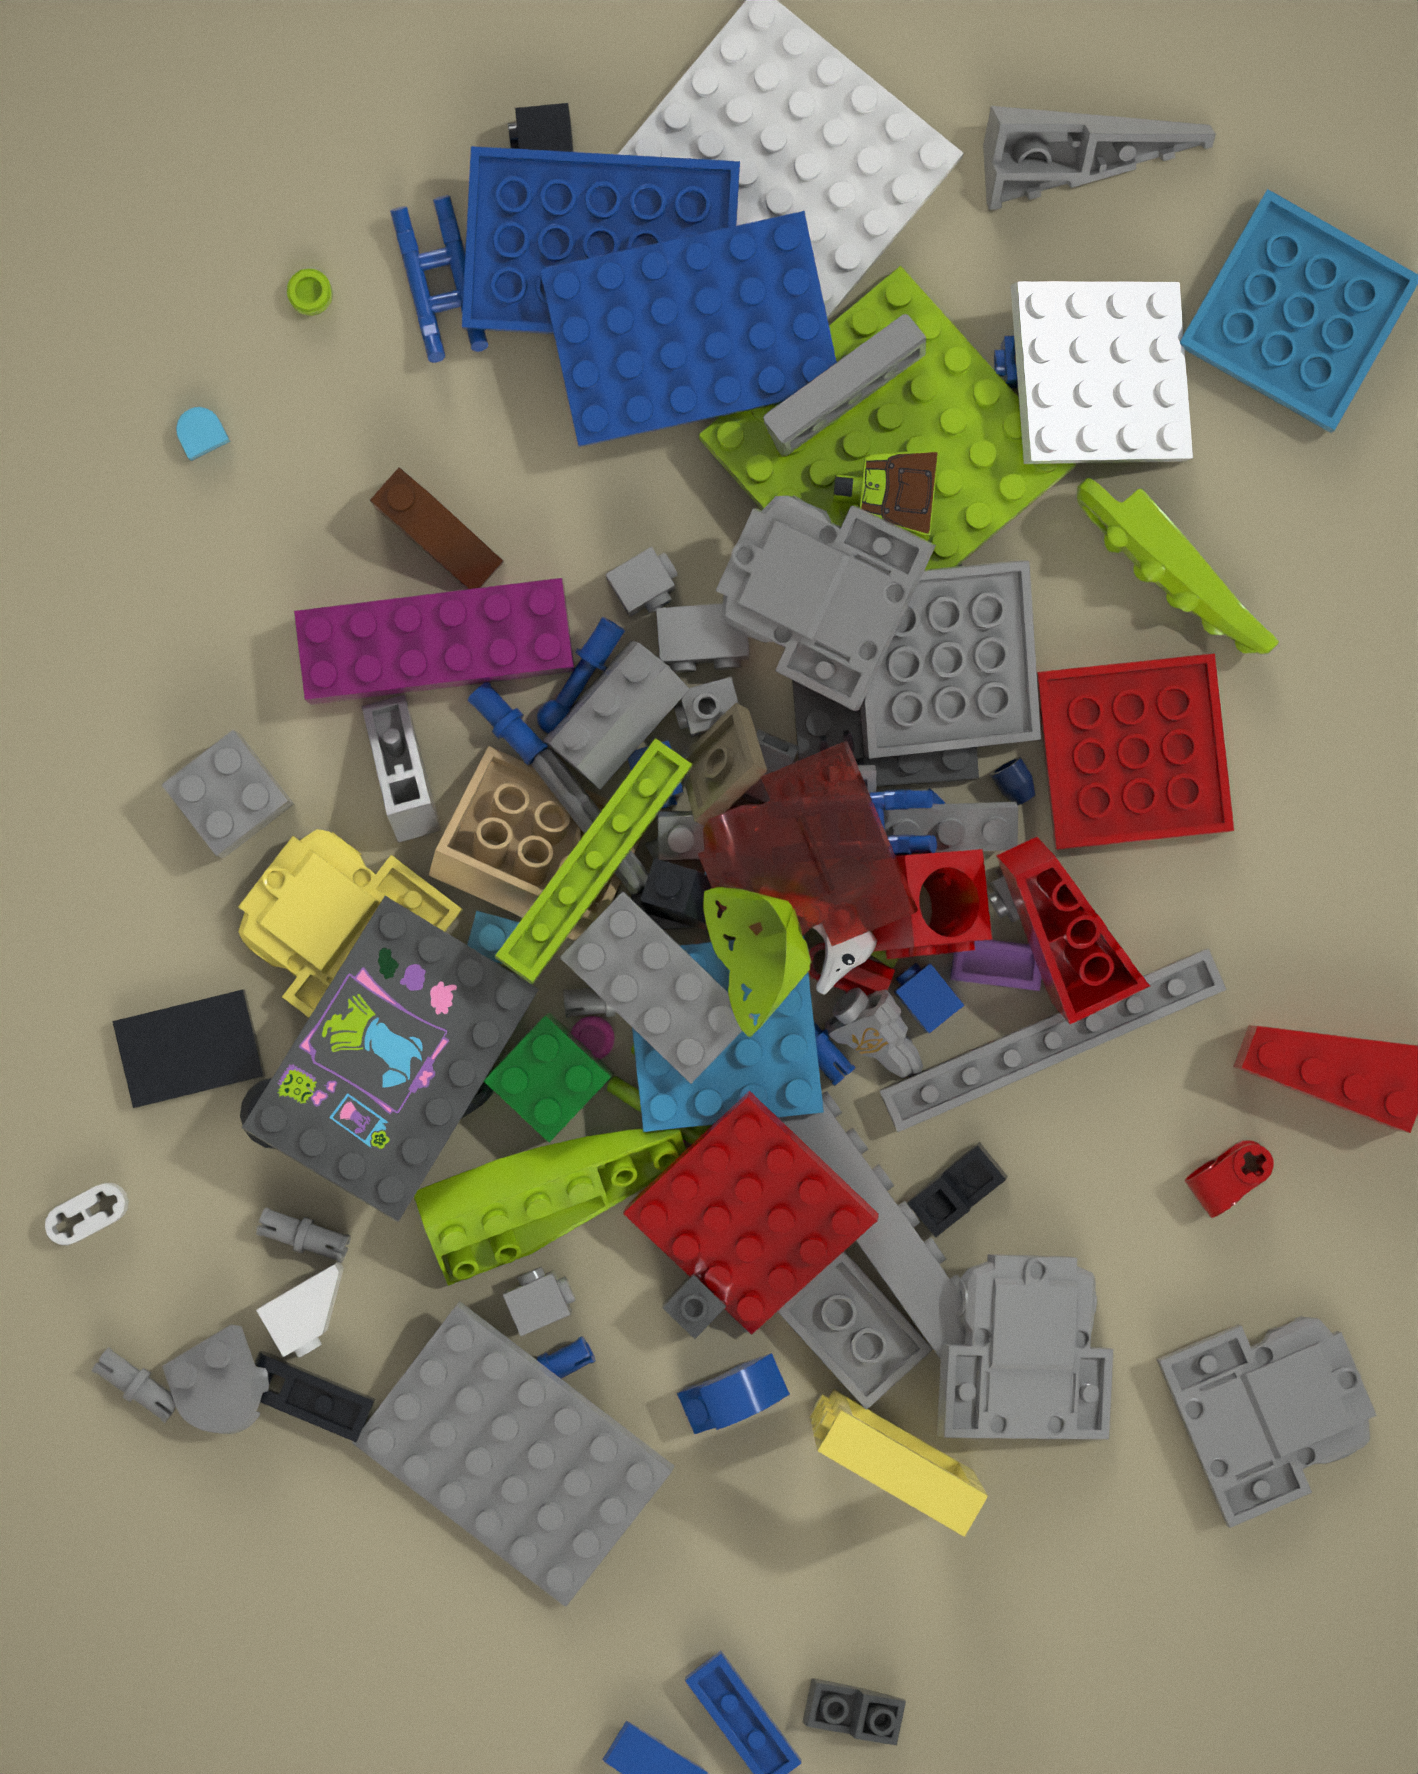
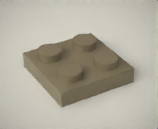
[681,703,767,828]

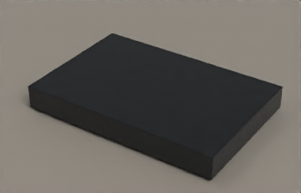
[112,989,266,1108]

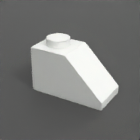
[256,1262,344,1358]

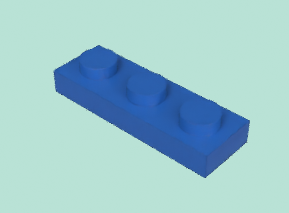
[685,1651,802,1774]

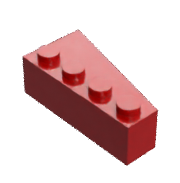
[996,836,1150,1025]

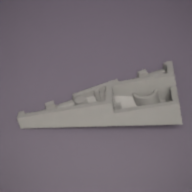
[983,106,1216,210]

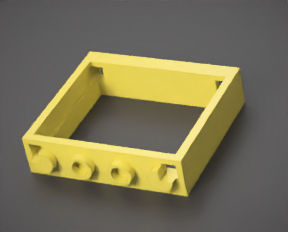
[809,1389,988,1537]

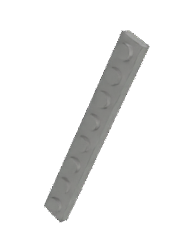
[657,802,1018,860]
[879,949,1227,1132]

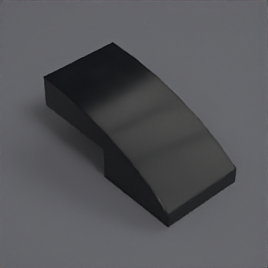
[907,1142,1008,1238]

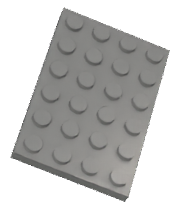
[352,1301,674,1607]

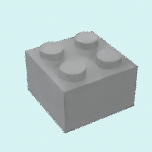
[162,730,294,858]

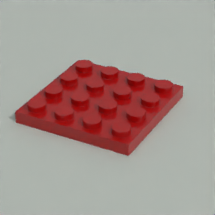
[1037,653,1234,850]
[623,1091,879,1335]

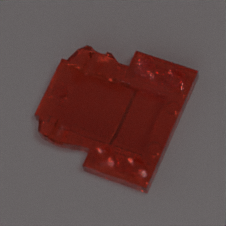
[698,741,918,946]

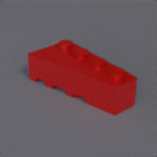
[1233,1025,1418,1133]

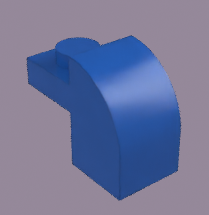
[677,1353,790,1434]

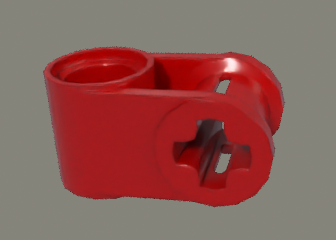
[1184,1140,1274,1218]

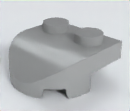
[162,1324,269,1434]

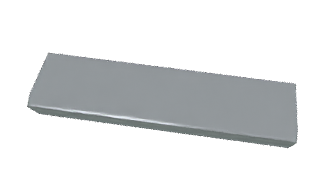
[763,314,926,457]

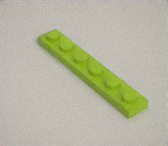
[495,738,692,985]

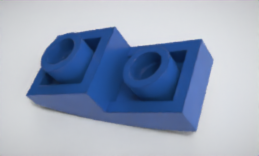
[602,1720,708,1774]

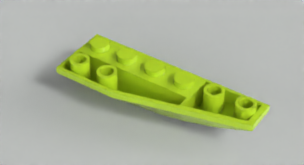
[414,1128,686,1286]

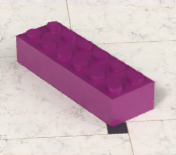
[294,578,575,705]

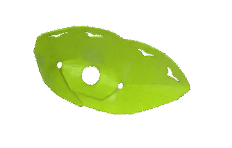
[704,887,811,1037]

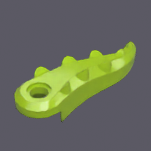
[1077,478,1279,655]

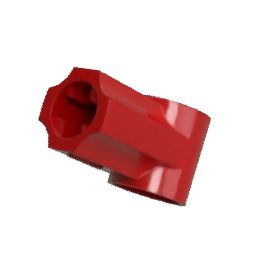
[808,942,895,995]

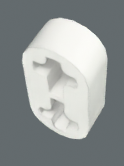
[45,1183,129,1245]

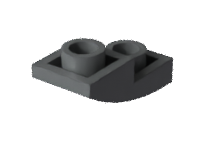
[803,1678,906,1746]

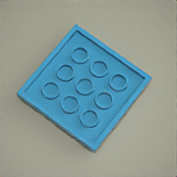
[1180,189,1418,433]
[632,932,824,1132]

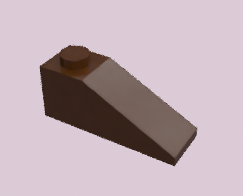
[370,467,504,589]

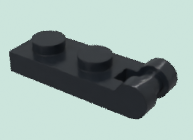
[255,1351,375,1443]

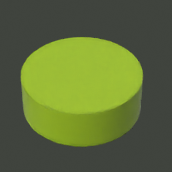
[287,268,333,316]

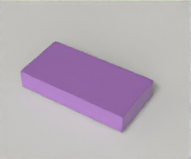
[950,940,1041,991]

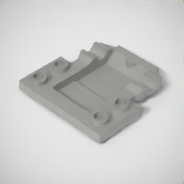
[716,495,936,711]
[937,1254,1113,1439]
[1157,1316,1377,1528]

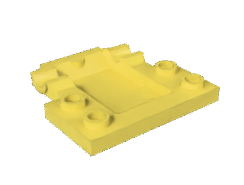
[238,829,463,1018]

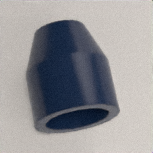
[990,757,1036,806]

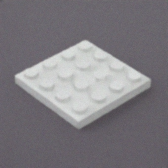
[1010,282,1193,464]

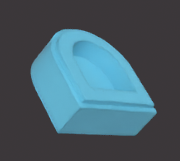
[176,407,231,461]

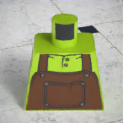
[833,451,939,541]

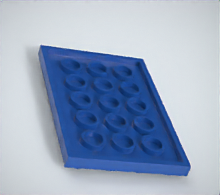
[462,146,740,334]
[540,211,837,447]

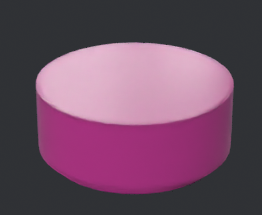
[571,1016,615,1060]

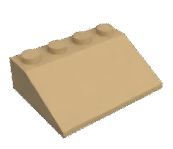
[429,746,646,941]

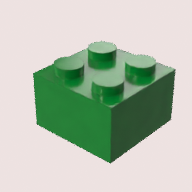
[484,1013,615,1143]

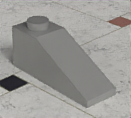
[362,695,441,843]

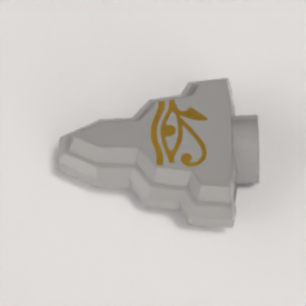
[824,988,923,1078]

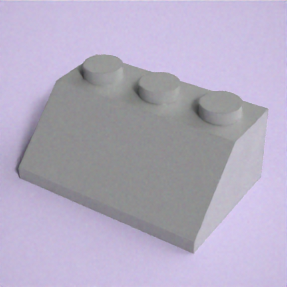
[543,640,689,790]

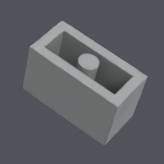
[656,604,749,673]

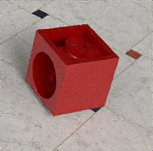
[861,849,992,959]

